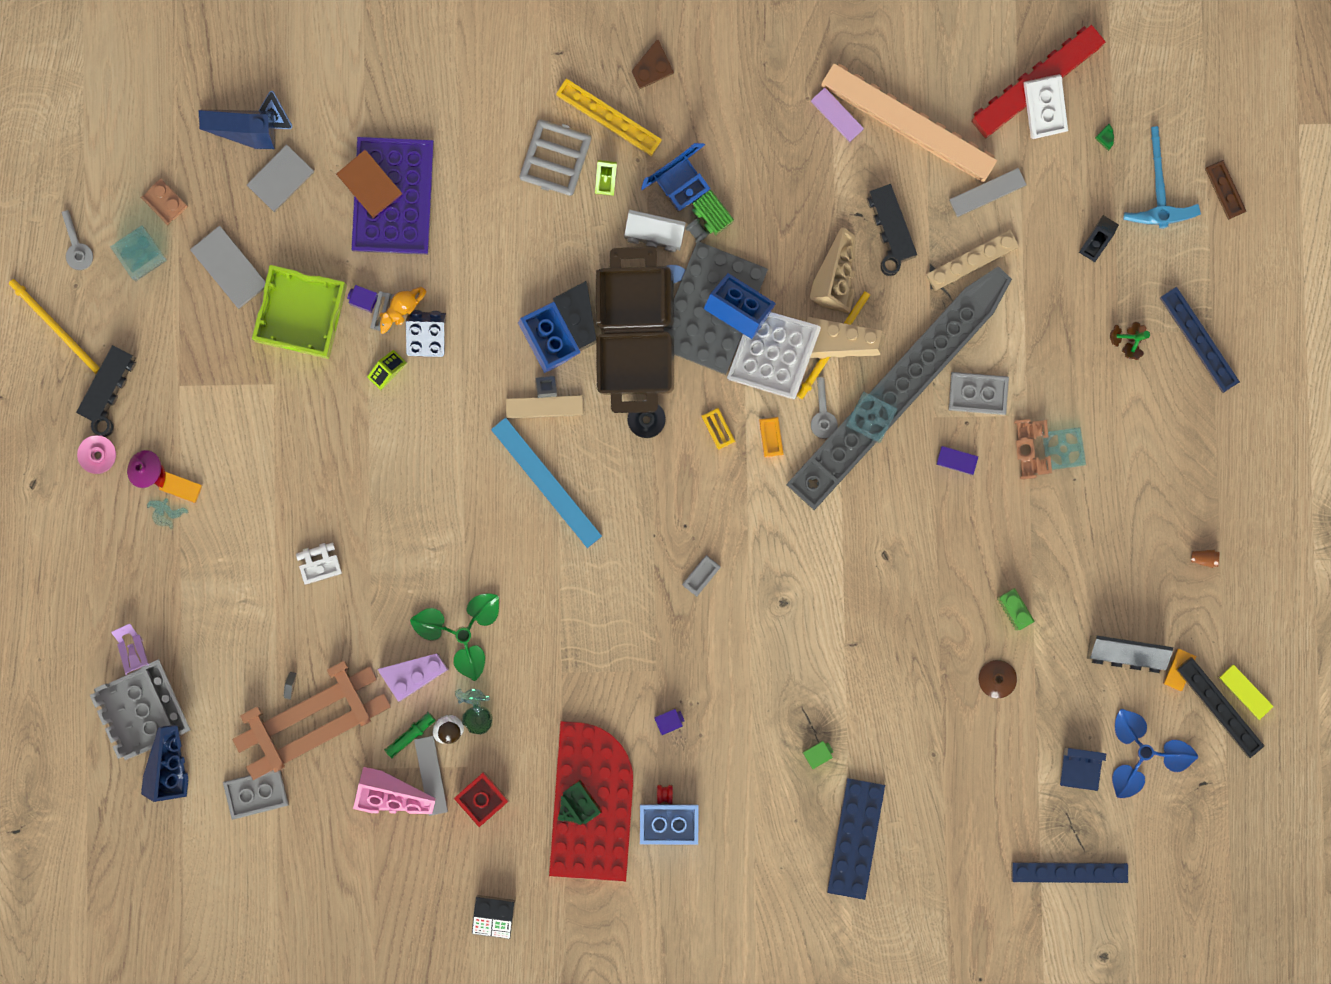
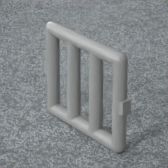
[519,119,592,196]

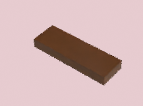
[1205,160,1247,220]

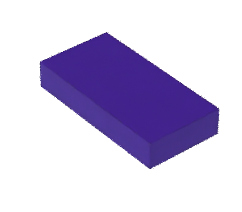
[936,446,979,475]

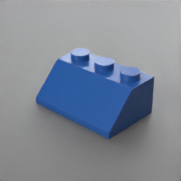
[704,273,776,339]
[518,302,581,373]

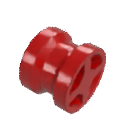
[657,785,673,804]

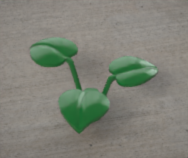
[410,593,499,681]

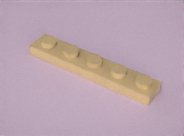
[926,230,1019,291]

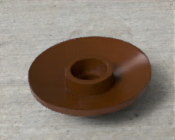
[978,660,1017,698]

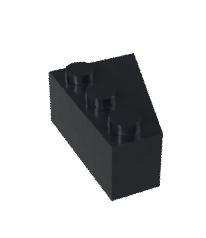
[553,281,596,351]

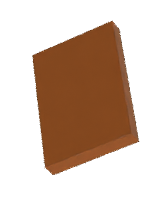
[336,150,402,218]

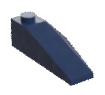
[198,110,276,149]
[141,725,189,802]

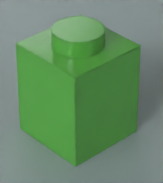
[802,741,834,769]

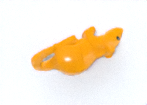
[380,287,427,334]

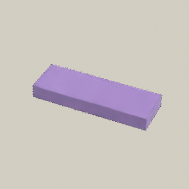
[811,88,864,143]

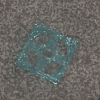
[846,391,897,443]
[1042,427,1086,470]

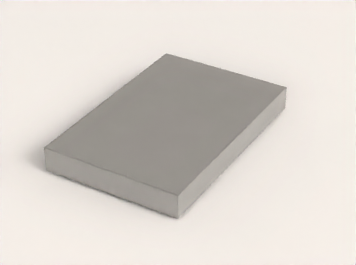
[247,145,314,212]
[948,372,1009,415]
[223,770,289,820]

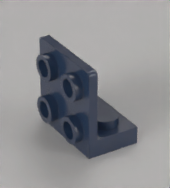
[1060,747,1107,791]

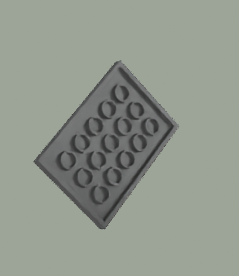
[664,242,768,375]

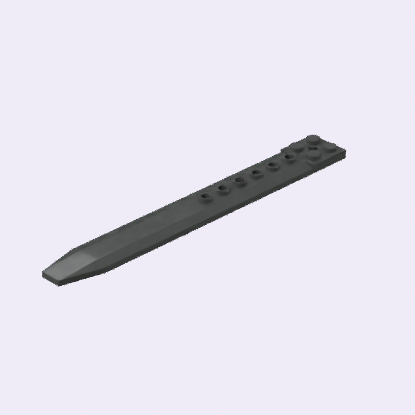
[786,267,1012,510]

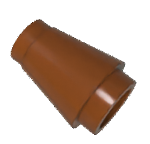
[1191,549,1220,568]

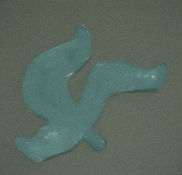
[147,498,188,529]
[455,689,490,712]

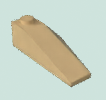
[810,227,855,313]

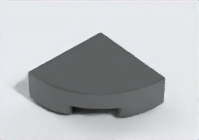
[283,672,297,700]

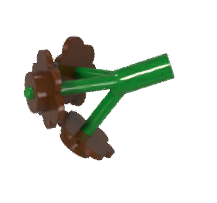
[1110,322,1150,360]

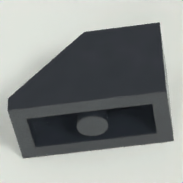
[1079,215,1119,262]

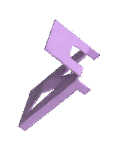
[111,623,149,675]

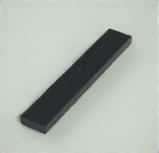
[1176,657,1264,758]

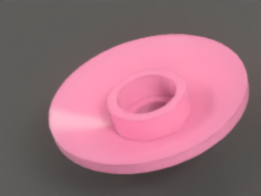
[77,435,116,474]

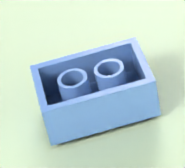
[640,804,698,845]

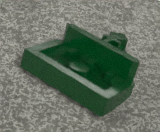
[558,780,602,825]

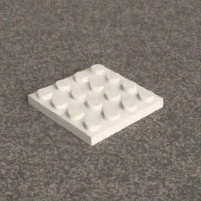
[727,312,821,400]

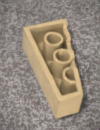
[807,317,885,358]

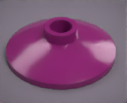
[127,450,161,488]

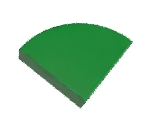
[1095,124,1114,151]

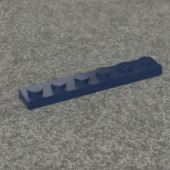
[1160,287,1240,393]
[1011,862,1128,883]

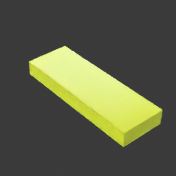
[1219,664,1274,720]

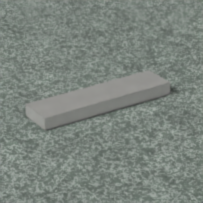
[949,168,1026,217]
[414,736,448,816]

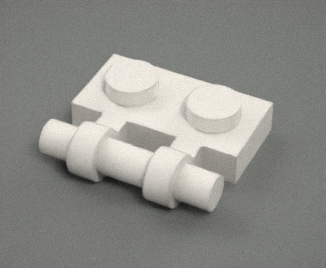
[296,542,342,585]

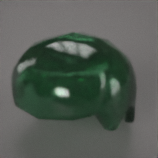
[462,705,493,735]

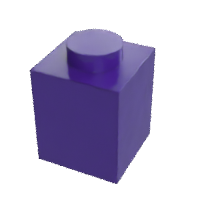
[347,285,378,313]
[654,709,685,735]

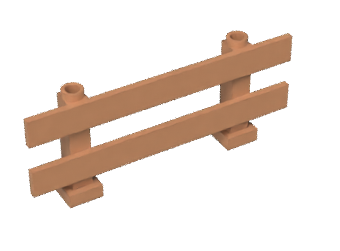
[232,661,391,780]

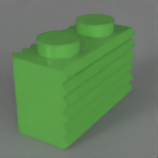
[692,190,734,236]
[997,588,1035,631]

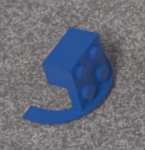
[641,143,710,212]

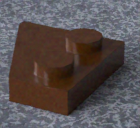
[632,40,674,89]

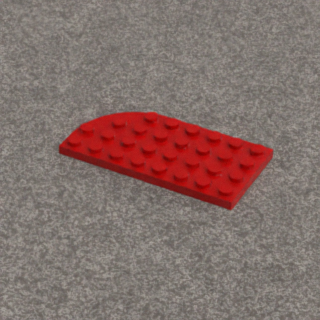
[549,721,633,882]

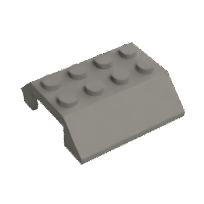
[90,659,191,760]

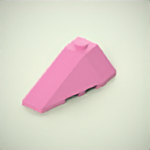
[353,767,436,814]

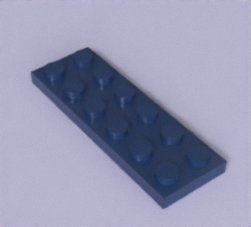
[827,778,885,900]

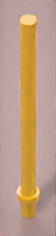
[8,279,100,374]
[796,291,870,400]

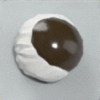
[433,715,464,744]

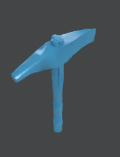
[1123,126,1201,229]

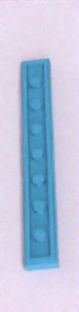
[491,418,602,549]

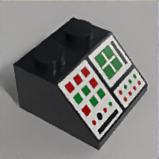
[472,895,516,939]

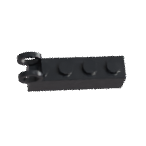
[866,184,918,276]
[76,345,136,437]

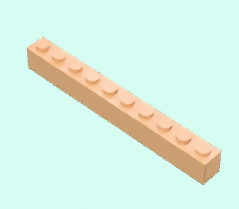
[821,64,997,183]

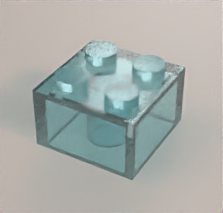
[110,226,167,281]

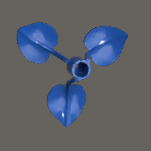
[1112,709,1198,798]

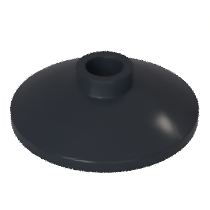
[627,400,666,438]

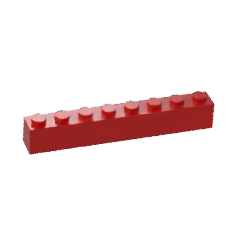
[971,25,1106,139]

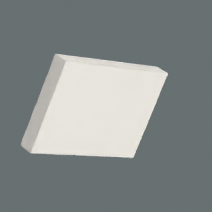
[1024,74,1068,139]

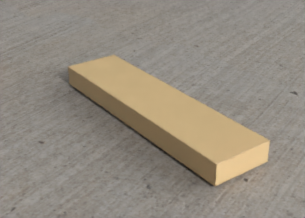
[506,396,583,419]

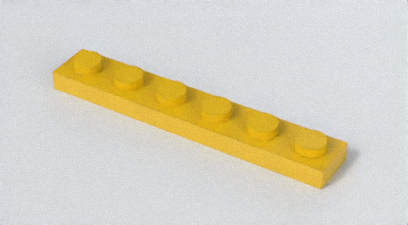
[556,78,662,157]

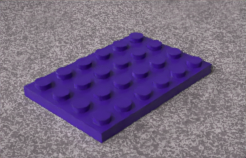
[351,137,434,255]

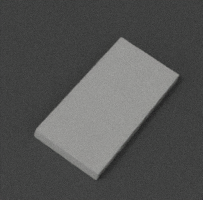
[190,226,266,309]

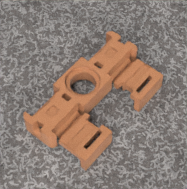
[1014,419,1052,480]

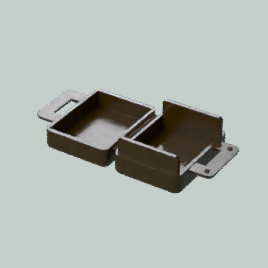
[596,247,674,413]

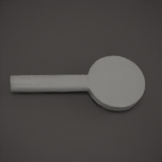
[61,210,93,270]
[811,377,838,439]

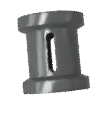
[685,218,710,243]

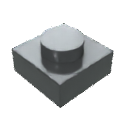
[535,376,557,398]

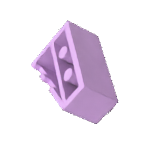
[377,653,449,702]

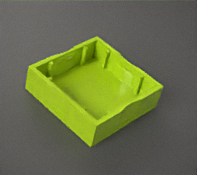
[252,265,347,359]

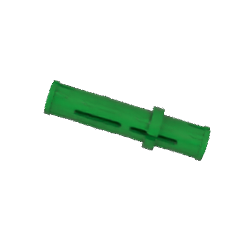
[384,712,436,759]

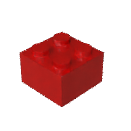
[454,772,510,827]

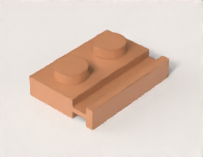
[140,178,188,226]

